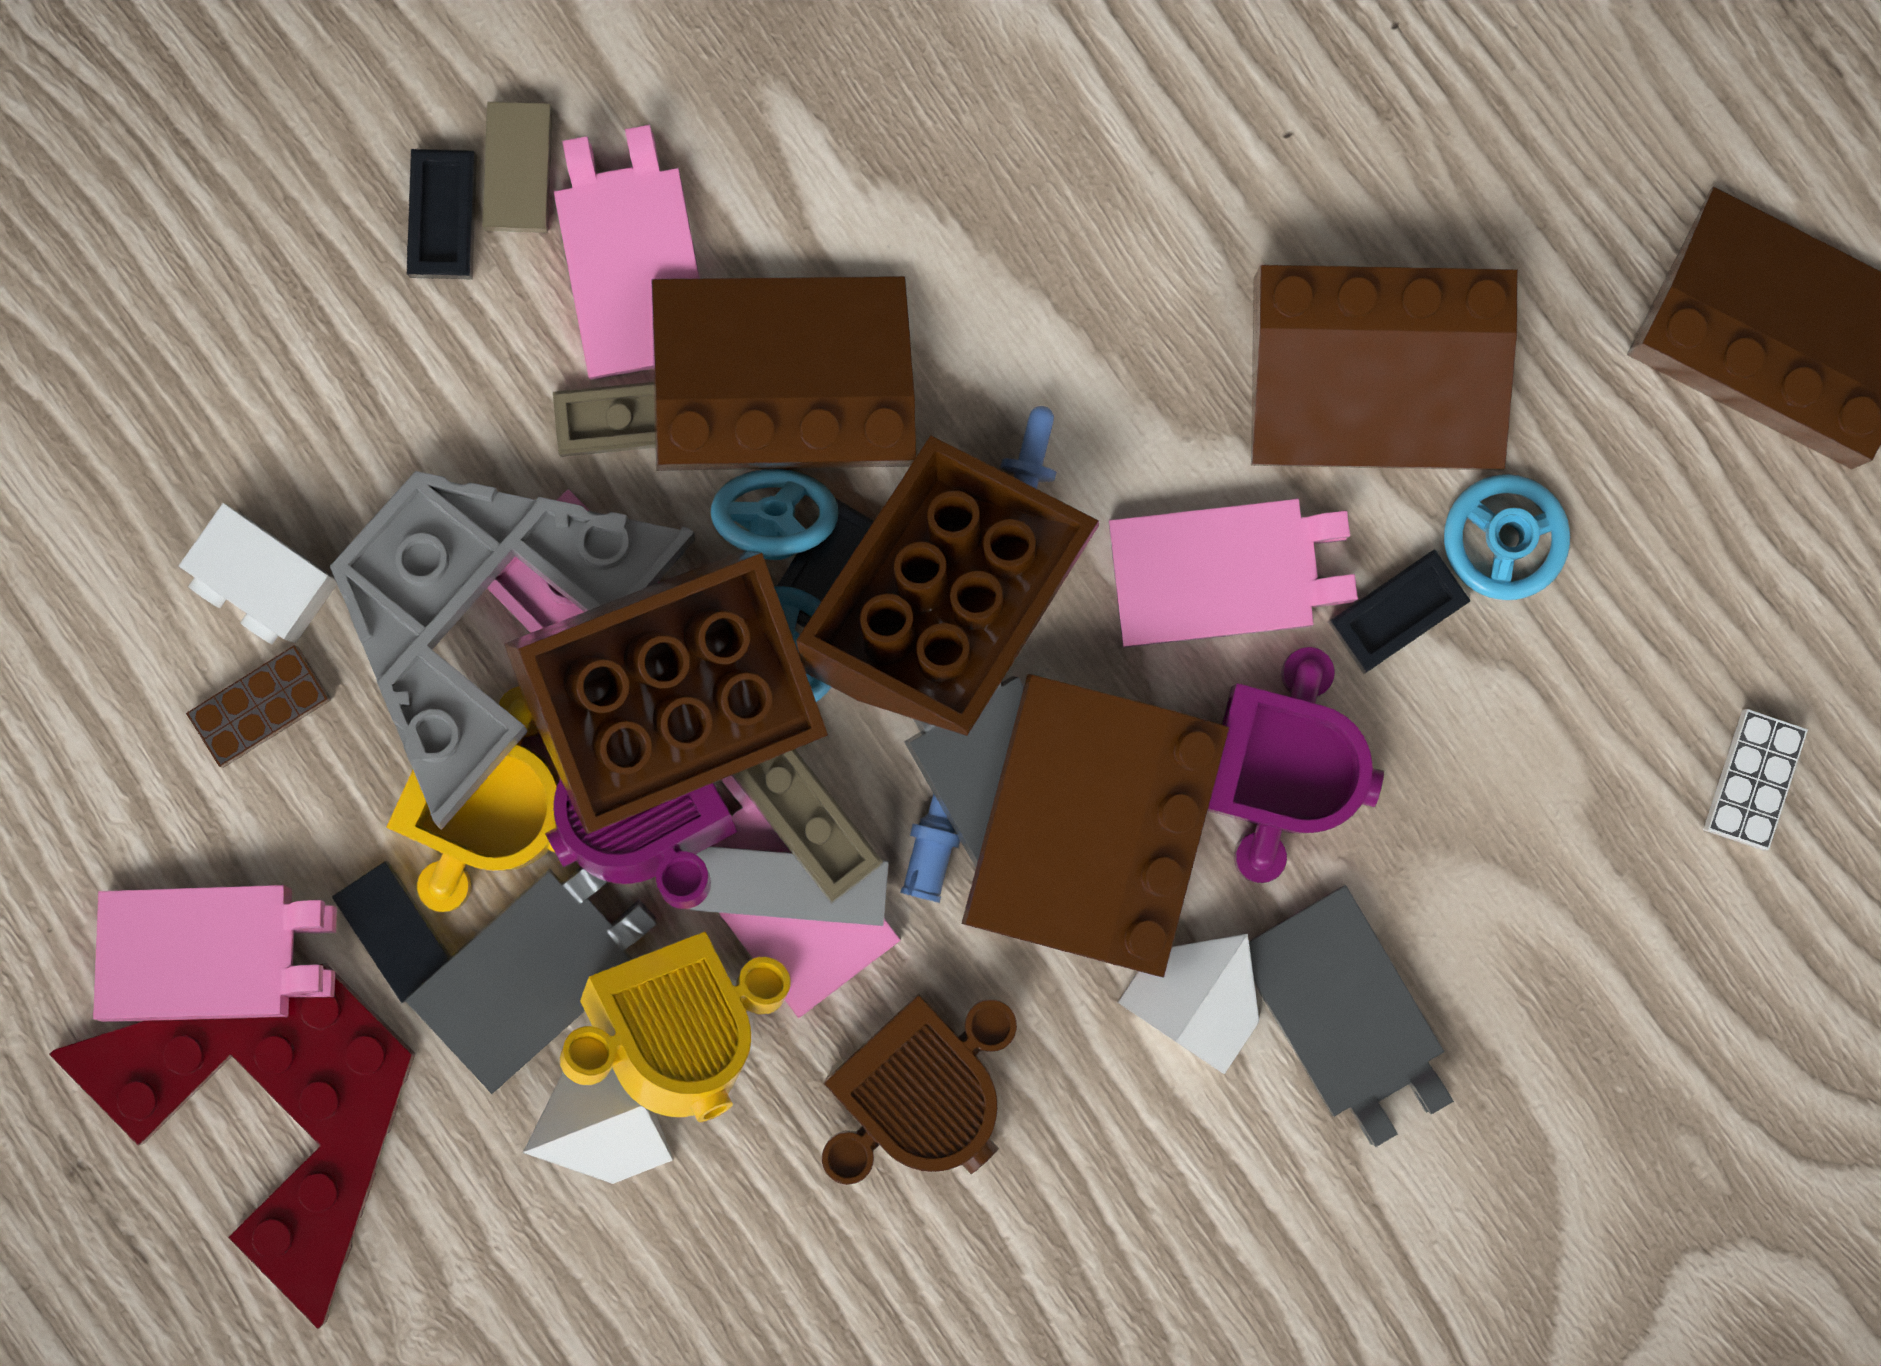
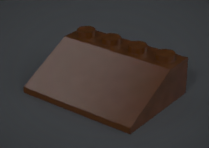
[1627,187,1881,469]
[1251,265,1518,470]
[651,276,916,471]
[796,435,1099,736]
[504,550,828,834]
[961,674,1229,978]

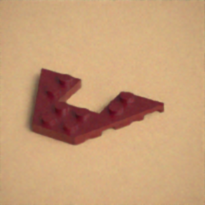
[49,963,416,1329]

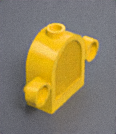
[386,686,560,912]
[560,931,791,1122]

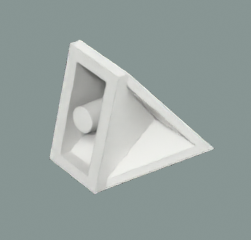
[1117,934,1259,1074]
[523,1068,673,1184]

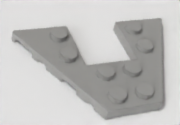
[330,471,696,830]

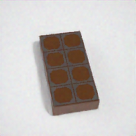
[186,645,331,768]

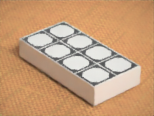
[1703,709,1808,851]

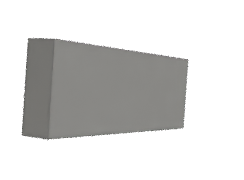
[690,846,889,926]

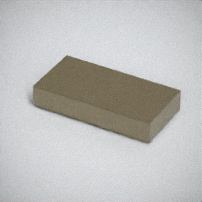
[482,102,553,233]

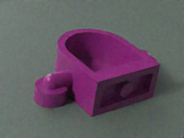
[1208,647,1384,883]
[545,778,737,909]

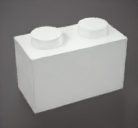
[179,503,337,644]

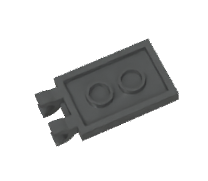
[904,676,1024,867]
[405,866,656,1094]
[1249,885,1454,1147]

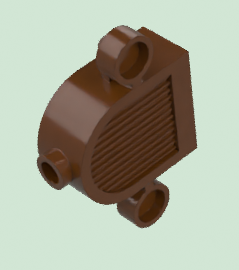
[822,994,1017,1185]

